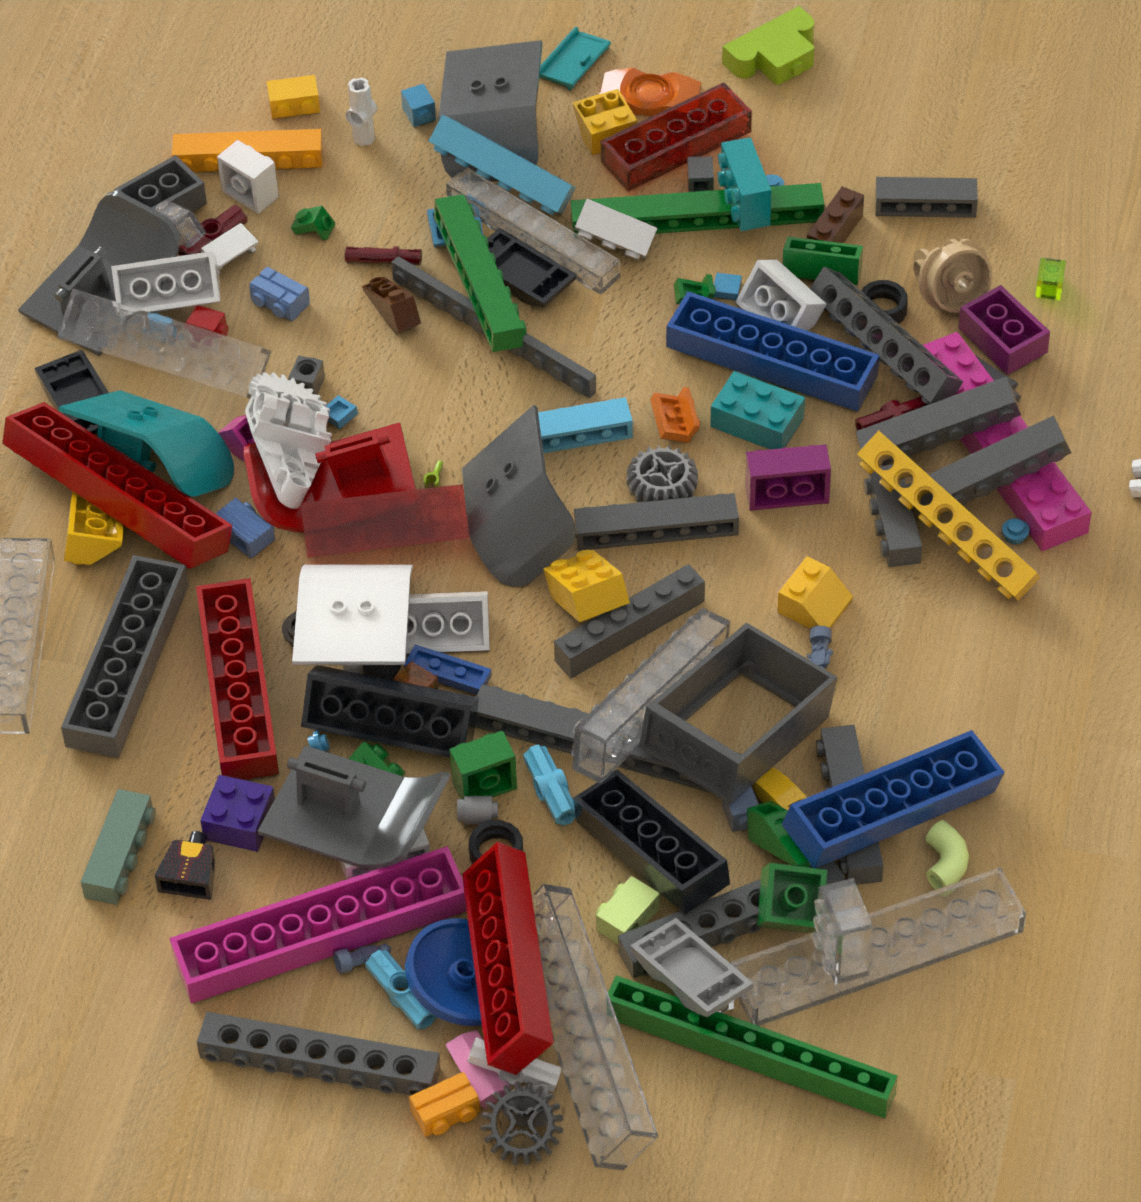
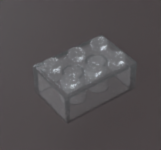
[812,878,873,984]

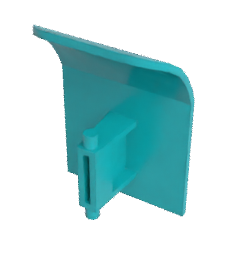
[58,390,234,497]

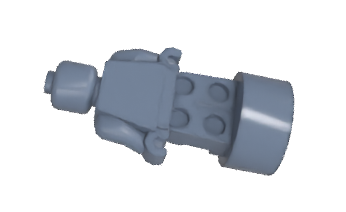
[807,626,833,669]
[333,944,391,974]

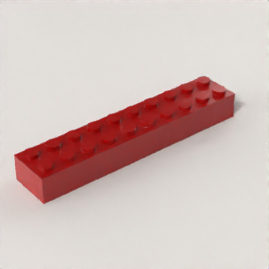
[2,402,233,569]

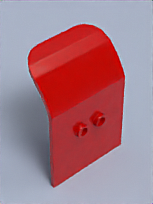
[243,422,419,533]

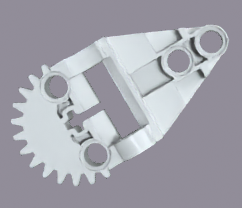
[245,372,332,509]

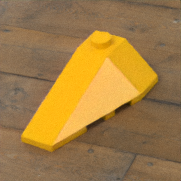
[64,491,123,565]

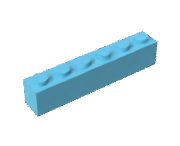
[429,115,576,215]

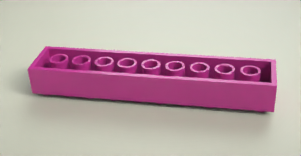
[923,332,1092,551]
[169,846,467,1004]

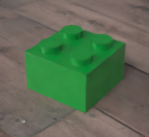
[449,730,517,799]
[757,863,827,934]

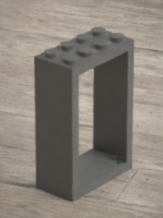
[639,623,838,805]

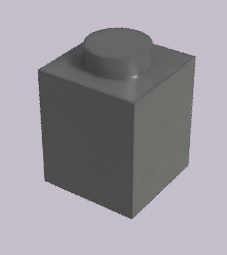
[687,156,714,192]

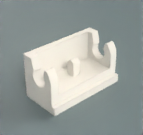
[201,223,258,274]

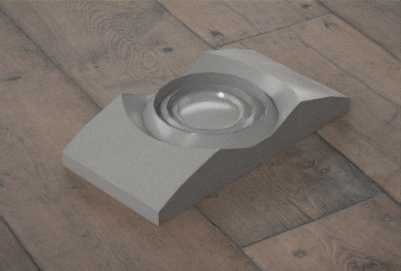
[630,918,753,1017]

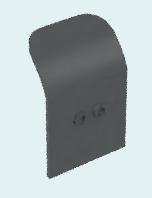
[439,40,543,184]
[18,191,180,356]
[462,405,576,587]
[258,745,451,868]

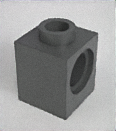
[288,355,325,395]

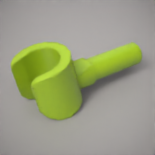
[423,460,443,491]

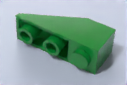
[747,801,811,868]

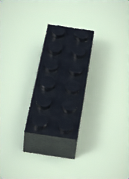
[301,665,479,757]
[573,769,730,914]

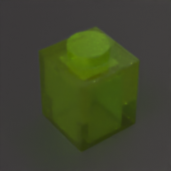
[1035,258,1066,300]

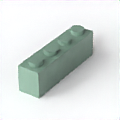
[81,789,156,905]

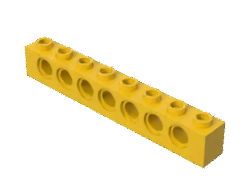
[857,430,1041,601]

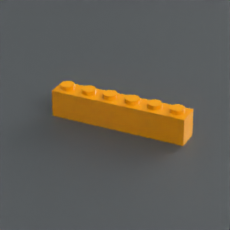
[172,129,323,172]

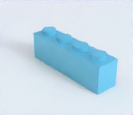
[538,397,633,453]

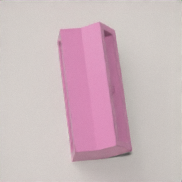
[445,1030,511,1109]

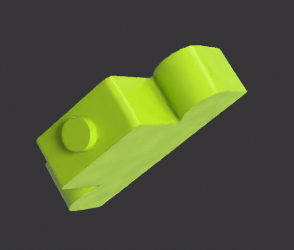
[722,6,814,85]

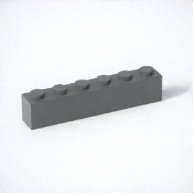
[856,376,1021,466]
[906,415,1072,515]
[574,493,739,551]
[554,564,705,679]
[816,725,883,885]

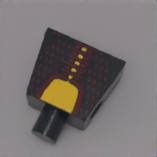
[155,831,215,900]

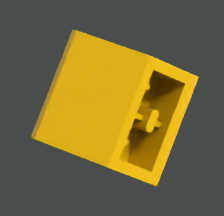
[572,89,637,155]

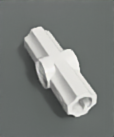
[345,77,377,146]
[467,1037,562,1092]

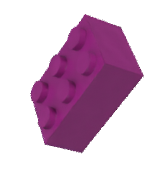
[958,285,1050,375]
[745,444,831,511]

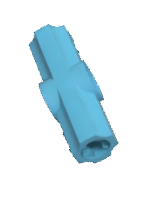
[523,744,576,826]
[365,950,437,1030]

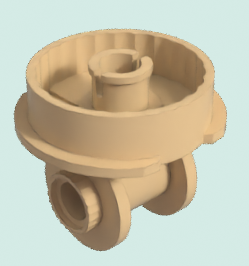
[913,239,993,313]

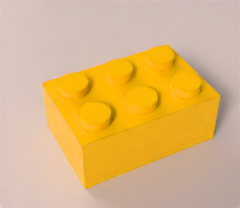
[543,550,630,622]

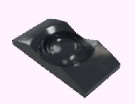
[487,228,577,308]
[35,349,109,434]

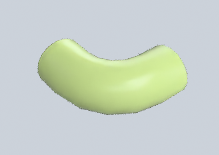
[926,820,969,894]

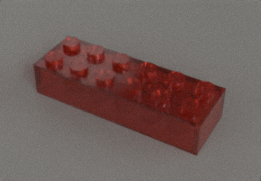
[601,82,752,192]
[301,484,470,558]

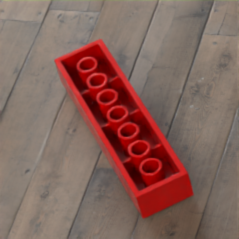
[196,578,279,780]
[462,842,554,1075]

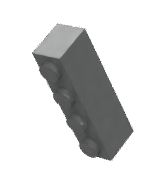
[875,177,978,218]
[864,465,922,567]

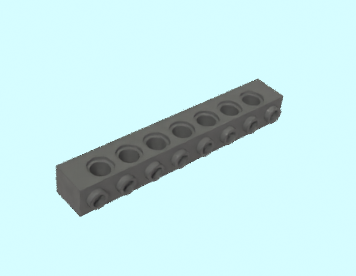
[810,267,964,405]
[618,861,845,979]
[197,1012,441,1096]

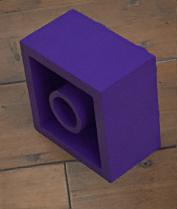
[200,775,275,852]

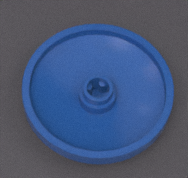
[405,918,482,1026]

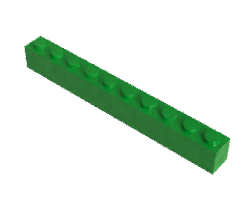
[571,183,825,240]
[604,975,898,1118]

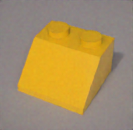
[777,556,853,629]

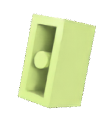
[595,876,660,944]

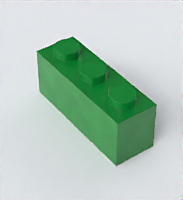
[782,237,863,285]

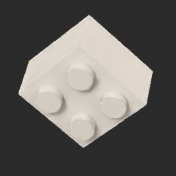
[217,140,279,214]

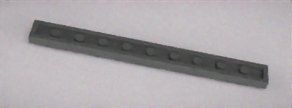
[392,256,596,398]

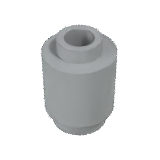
[457,796,498,825]

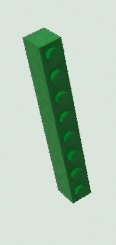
[434,194,527,352]

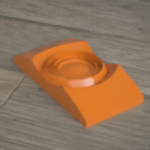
[600,68,701,121]

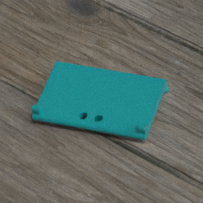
[539,27,611,91]

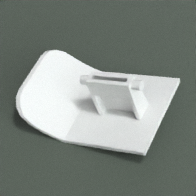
[292,565,413,674]

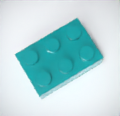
[717,137,771,231]
[710,371,805,450]

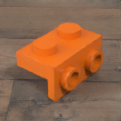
[650,387,700,443]

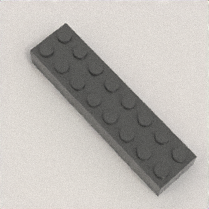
[61,555,189,758]

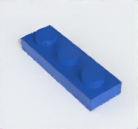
[404,644,492,695]

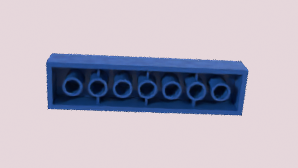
[666,291,879,412]
[782,730,1005,868]

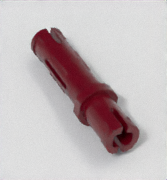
[345,246,422,265]

